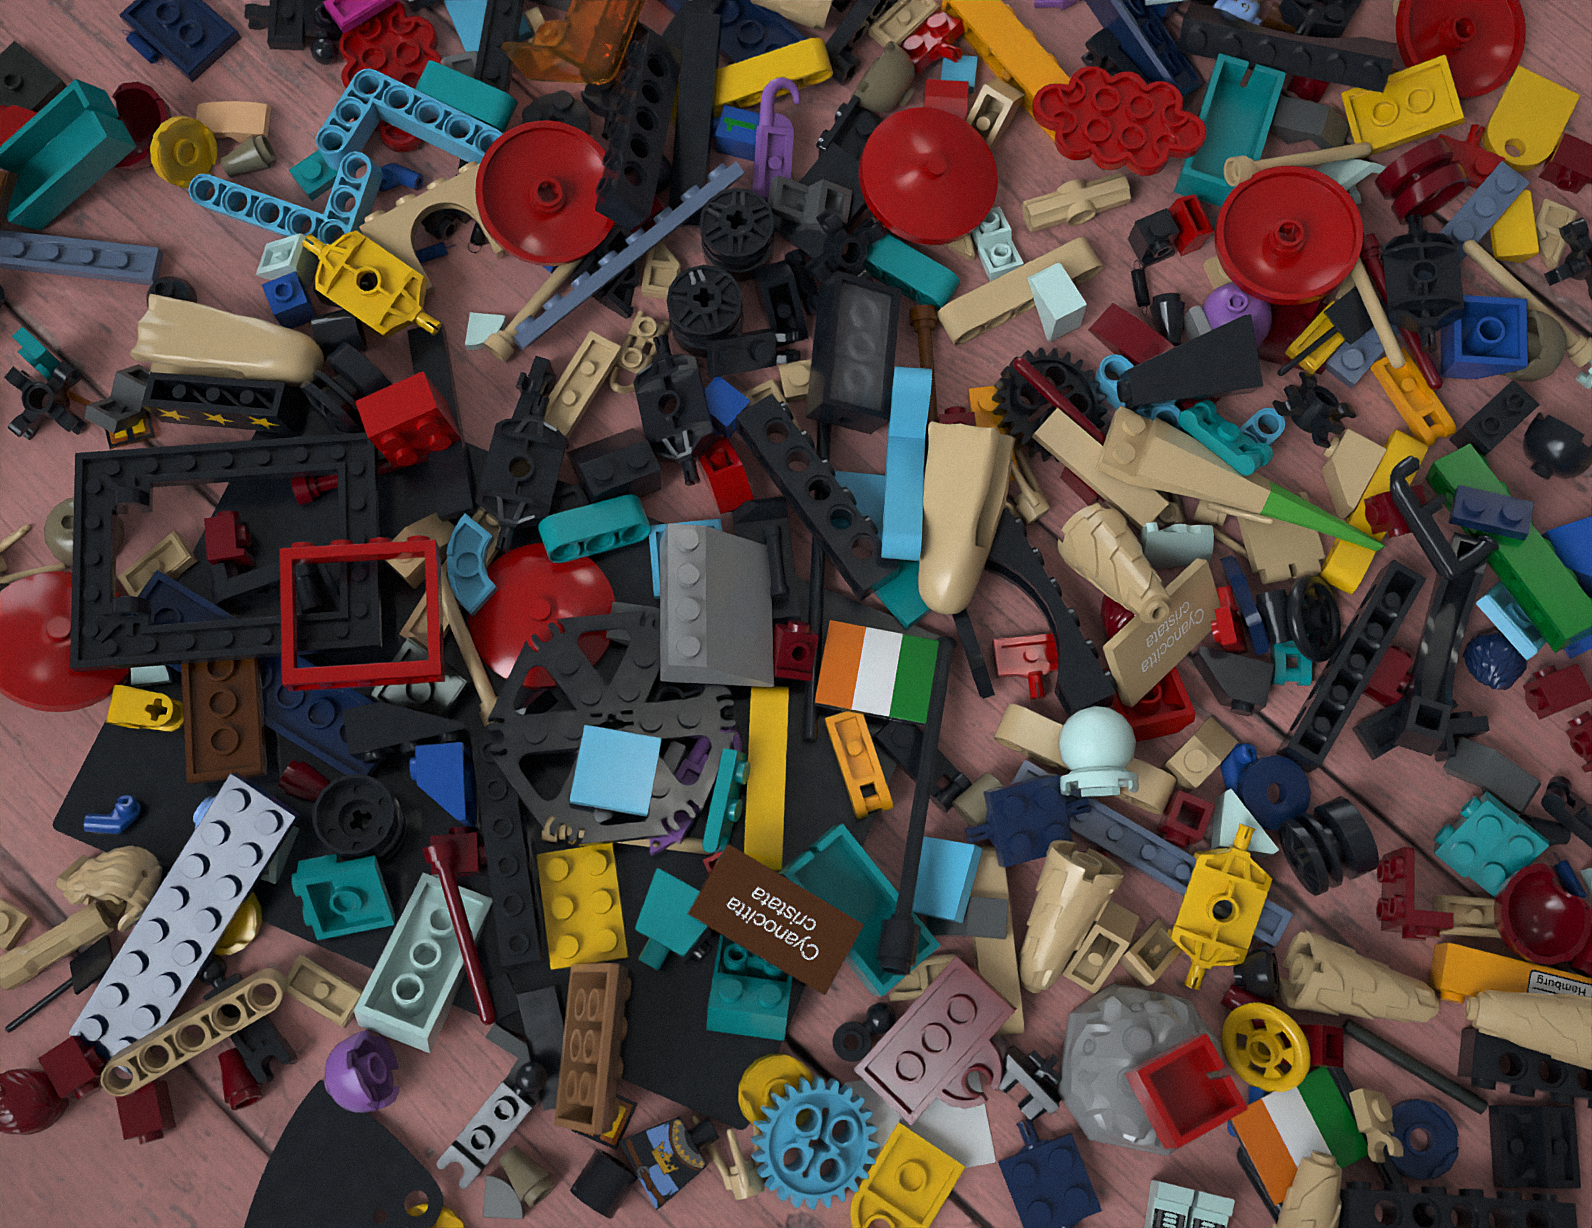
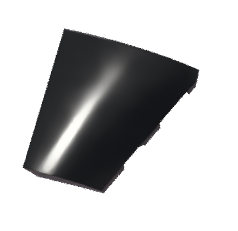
[569,223,643,319]

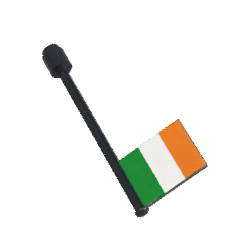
[814,620,957,976]
[1228,1067,1420,1224]

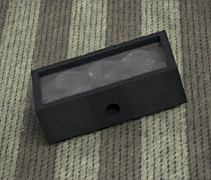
[805,270,901,435]

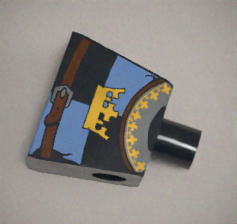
[619,1115,720,1210]

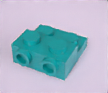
[1433,791,1550,898]
[292,854,395,940]

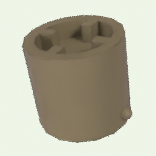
[952,772,1003,827]

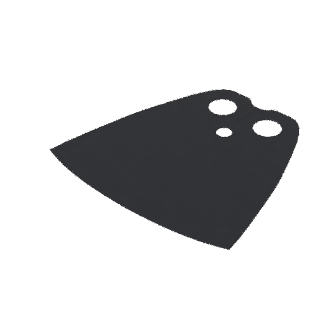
[244,1080,444,1228]

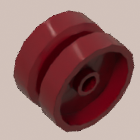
[1375,137,1470,225]

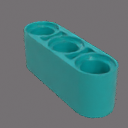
[415,61,518,134]
[863,233,960,312]
[538,494,652,563]

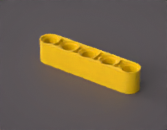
[671,37,833,127]
[1317,429,1429,595]
[744,686,789,871]

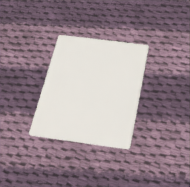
[843,1071,996,1181]

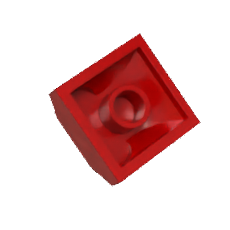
[1103,666,1196,742]

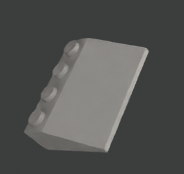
[660,523,774,687]

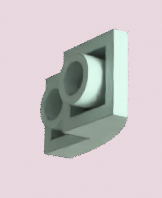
[971,206,1024,282]

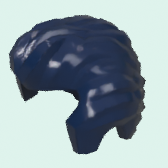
[1462,630,1528,690]

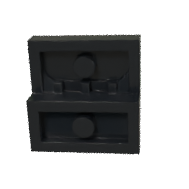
[1488,1105,1581,1189]

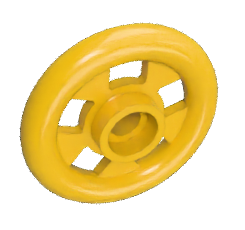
[1221,1003,1311,1093]

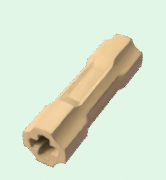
[0,901,115,991]

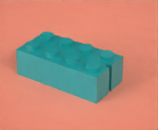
[1173,53,1286,207]
[0,79,137,231]
[778,823,941,997]

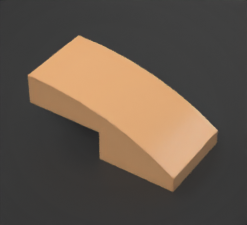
[196,101,271,143]

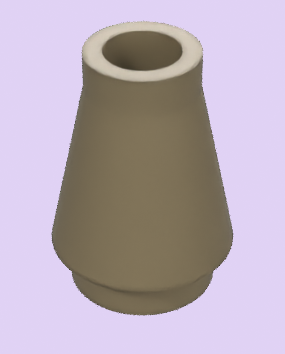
[220,134,276,178]
[498,1145,555,1207]

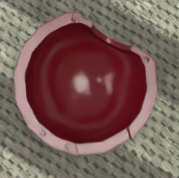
[112,82,172,171]
[1493,863,1592,965]

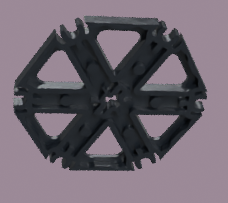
[488,611,736,847]

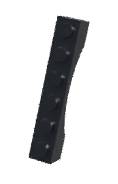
[1176,3,1397,93]
[984,508,1117,717]
[1394,532,1489,756]

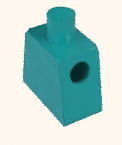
[635,868,709,971]

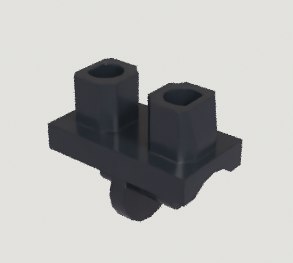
[999,1045,1062,1121]

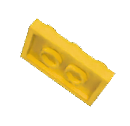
[1341,55,1465,159]
[537,843,629,970]

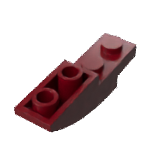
[1088,303,1221,411]

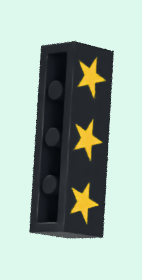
[142,372,303,434]

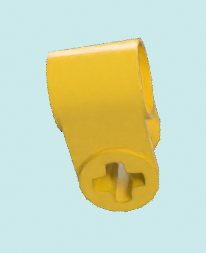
[106,685,184,732]

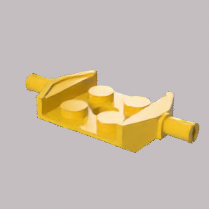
[302,230,442,339]
[1167,823,1273,990]

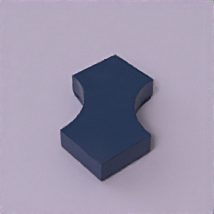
[1220,555,1270,656]

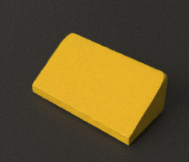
[1490,190,1539,263]

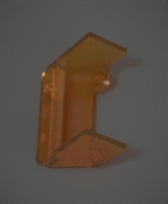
[501,0,645,84]

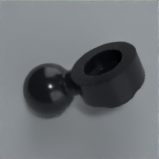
[832,1002,896,1062]

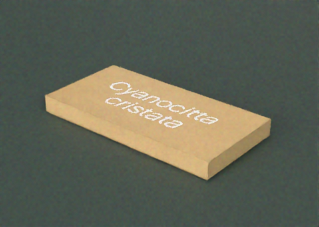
[1102,558,1220,707]

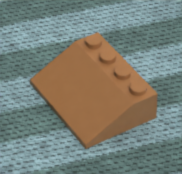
[554,963,631,1135]

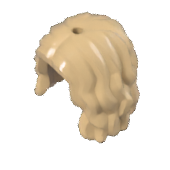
[63,846,162,932]

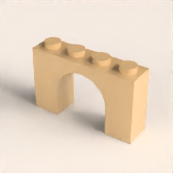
[359,161,508,297]

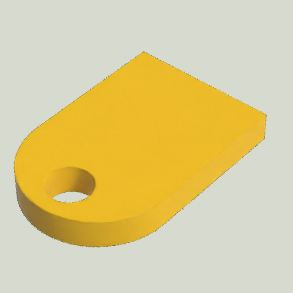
[1483,65,1581,172]
[850,1122,965,1228]

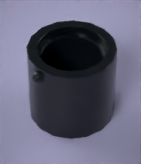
[311,309,368,362]
[570,1148,638,1219]

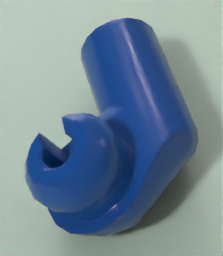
[1220,743,1257,795]

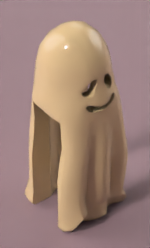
[130,294,324,387]
[918,421,1015,615]

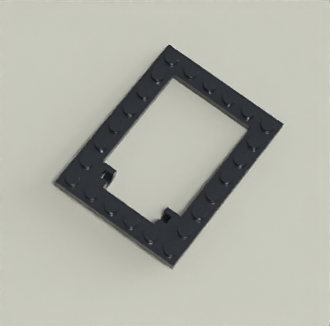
[70,432,382,672]

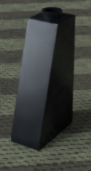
[1117,314,1263,411]

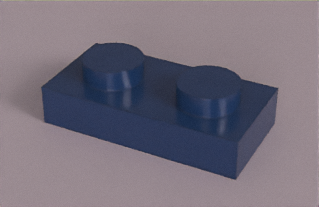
[1448,485,1534,541]

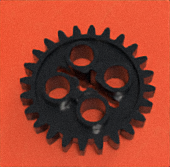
[992,347,1108,462]

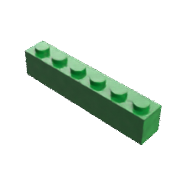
[1425,443,1592,653]

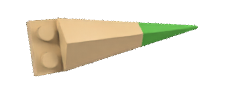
[1096,405,1385,551]

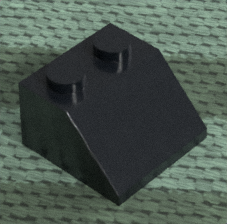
[567,428,662,504]

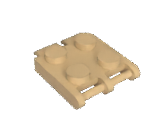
[1237,492,1325,584]

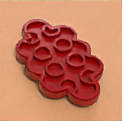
[339,1,442,152]
[1032,66,1206,176]

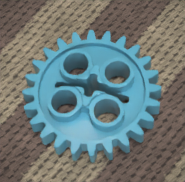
[750,1075,879,1210]

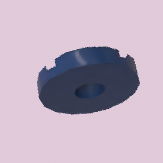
[1236,755,1311,831]
[1384,1099,1459,1180]

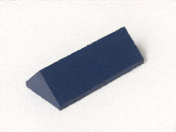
[1085,0,1205,98]

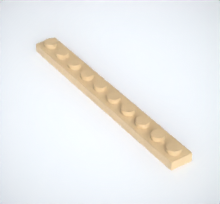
[399,330,622,647]

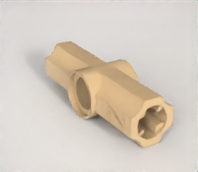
[1021,172,1131,233]

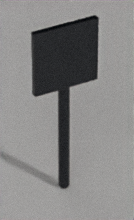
[1277,286,1374,376]
[5,935,114,1032]

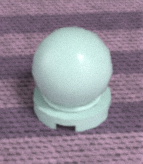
[1058,706,1139,797]

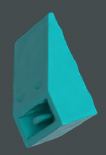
[706,934,792,1041]

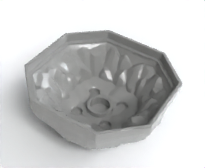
[1057,983,1221,1156]

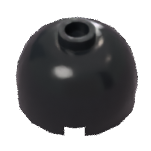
[1523,412,1592,480]

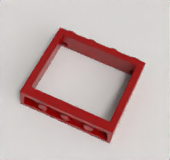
[280,535,445,692]

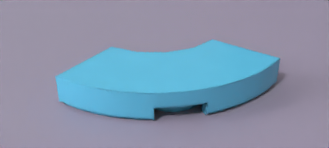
[446,514,498,617]

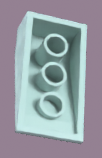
[354,873,493,1053]

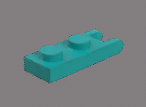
[702,748,750,853]

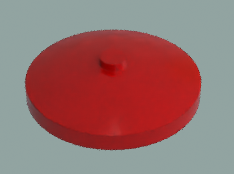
[1395,0,1526,101]
[859,107,998,245]
[475,120,614,266]
[1215,166,1363,305]
[468,543,616,690]
[0,571,131,712]

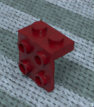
[1376,847,1454,941]

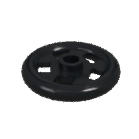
[1287,575,1341,663]

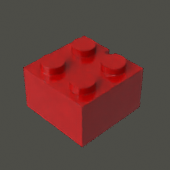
[355,371,461,468]
[1124,1033,1248,1149]

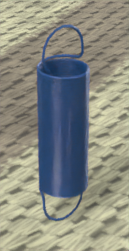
[122,30,164,65]
[415,242,456,263]
[1554,852,1587,899]

